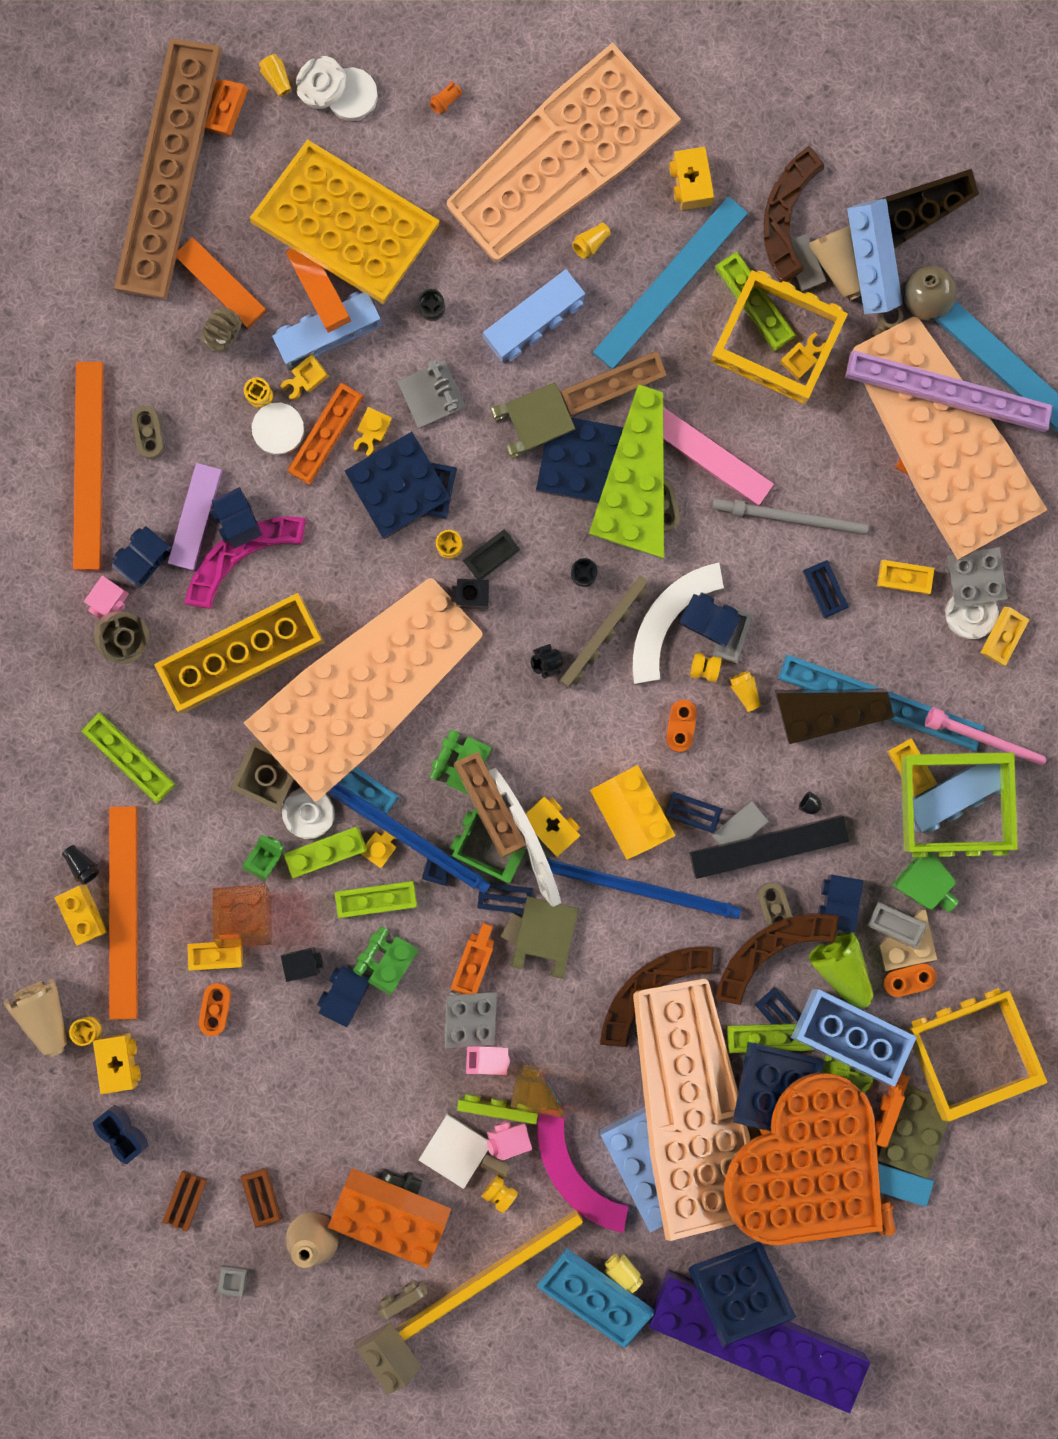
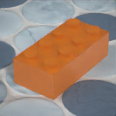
[328,1168,451,1269]

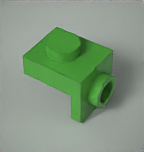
[242,835,284,882]

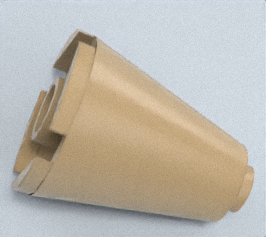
[808,225,861,300]
[3,979,68,1057]
[286,1212,339,1268]

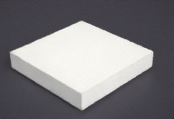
[419,1113,489,1189]

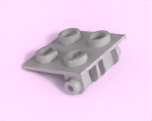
[397,360,466,429]
[945,547,1007,608]
[444,991,497,1049]

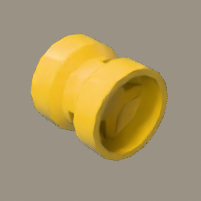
[244,377,273,409]
[436,530,463,559]
[690,652,721,683]
[69,1016,102,1046]
[481,1175,518,1214]

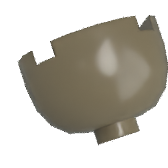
[904,266,957,320]
[93,610,149,664]

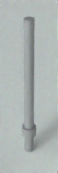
[712,499,869,535]

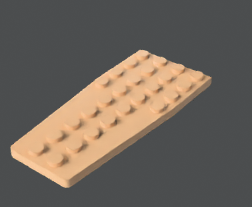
[447,42,681,262]
[851,317,1047,560]
[244,578,482,803]
[633,979,750,1241]

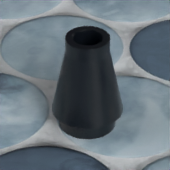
[62,845,99,885]

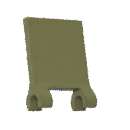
[490,382,576,460]
[510,896,579,979]

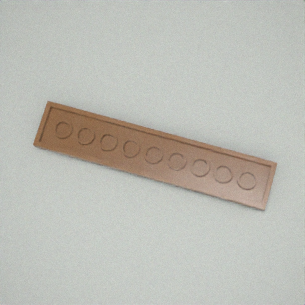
[114,38,222,300]

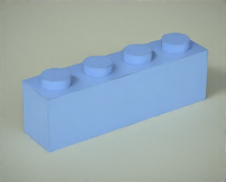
[847,199,903,314]
[483,269,585,363]
[272,291,383,370]
[901,764,1001,834]

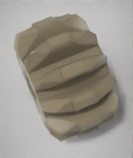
[201,306,242,354]

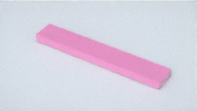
[663,407,774,506]

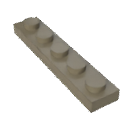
[560,575,648,688]

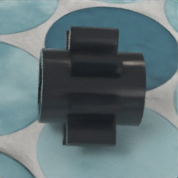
[530,644,563,679]

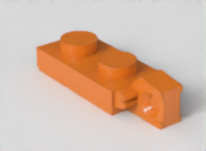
[450,922,494,994]
[875,1073,910,1147]

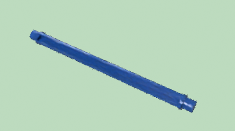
[328,783,491,894]
[546,857,741,919]

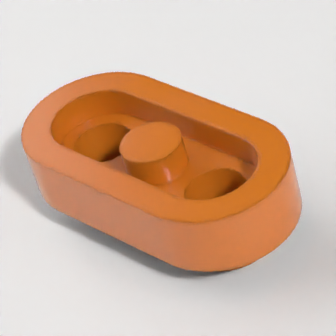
[666,700,697,752]
[882,963,936,997]
[198,982,232,1036]

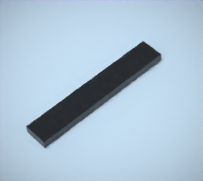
[689,815,849,879]

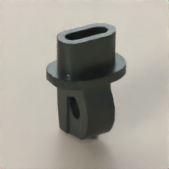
[380,1169,423,1194]

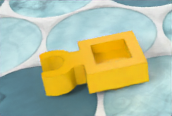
[780,332,826,380]
[280,354,329,401]
[353,407,392,457]
[360,831,397,868]

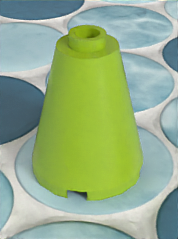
[808,932,874,1009]

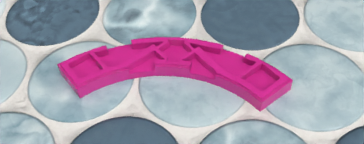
[184,517,306,609]
[537,1105,628,1233]

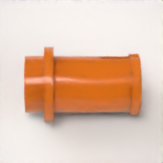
[429,81,463,115]
[879,1199,896,1236]

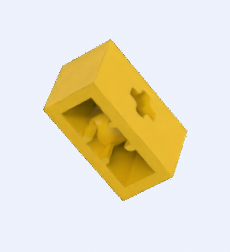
[669,147,714,211]
[526,796,580,857]
[54,885,108,946]
[93,1033,141,1094]

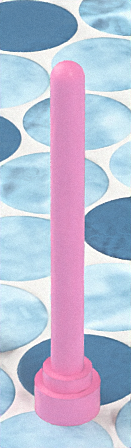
[925,707,1046,765]

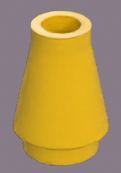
[259,54,292,97]
[572,222,611,259]
[730,671,762,712]

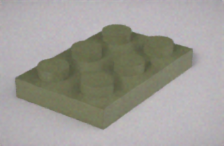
[877,1085,955,1179]

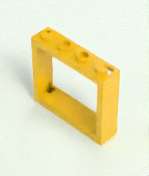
[710,270,848,405]
[905,988,1048,1122]

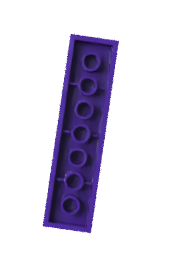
[648,1269,870,1414]

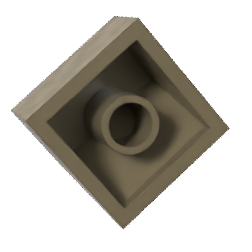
[354,1322,422,1395]

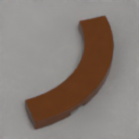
[764,146,824,283]
[715,913,839,1005]
[600,946,714,1047]

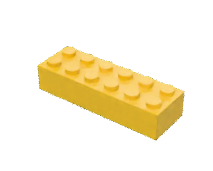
[154,593,325,714]

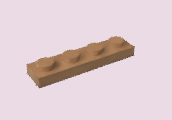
[560,351,667,416]
[454,752,526,859]

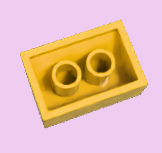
[590,765,675,860]

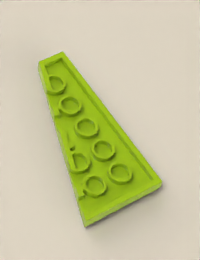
[588,384,664,559]

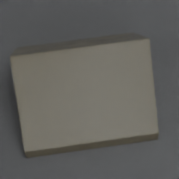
[230,740,294,811]

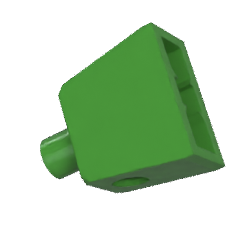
[891,852,959,912]

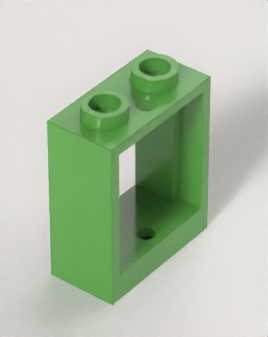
[450,808,527,884]

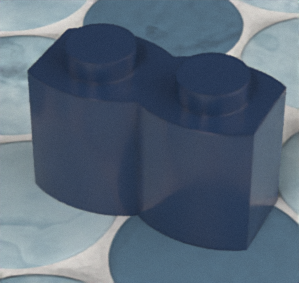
[210,487,262,549]
[111,526,172,589]
[679,592,741,648]
[817,875,863,933]
[317,964,370,1027]
[93,1105,148,1164]

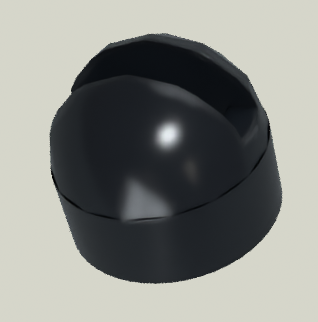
[799,791,822,815]

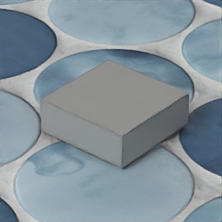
[217,1265,249,1297]

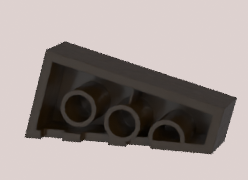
[877,169,979,249]
[774,688,894,744]

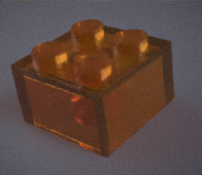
[213,884,272,948]

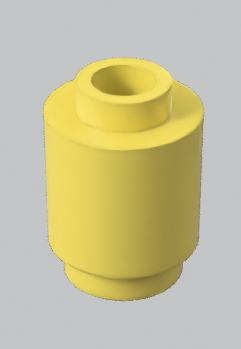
[604,1254,643,1293]

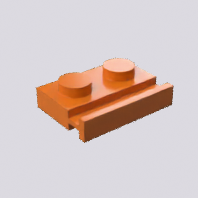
[205,79,248,137]

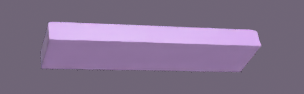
[168,463,223,571]

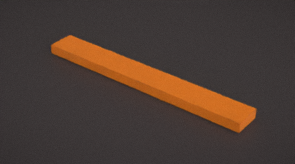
[73,362,104,571]
[109,806,138,1020]

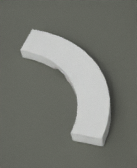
[632,563,724,684]
[489,768,561,907]

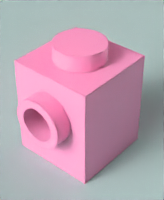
[84,576,129,619]
[466,1046,510,1075]
[487,1121,532,1160]

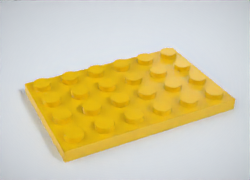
[250,139,440,305]

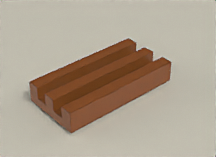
[240,1167,282,1228]
[162,1170,208,1232]

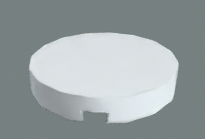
[296,56,346,109]
[329,67,378,121]
[252,402,305,456]
[945,596,999,640]
[282,788,335,839]

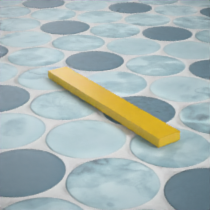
[397,1210,583,1341]

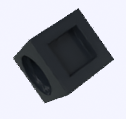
[451,579,489,609]
[281,947,323,982]

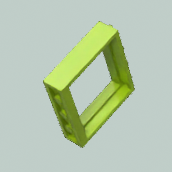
[901,752,1018,857]

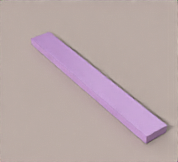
[845,350,1053,433]

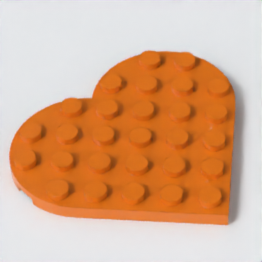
[724,1072,883,1245]

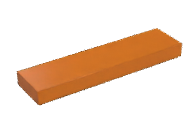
[176,237,267,330]
[286,249,351,333]
[287,383,364,485]

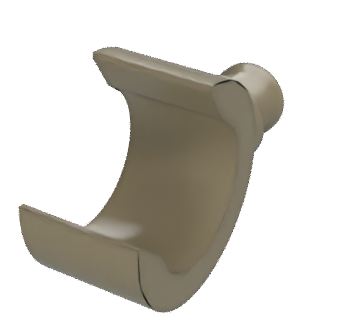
[871,307,903,337]

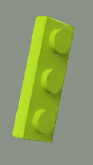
[284,826,367,879]
[334,881,418,918]
[457,1093,538,1124]

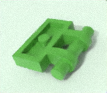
[429,729,492,794]
[353,927,419,996]

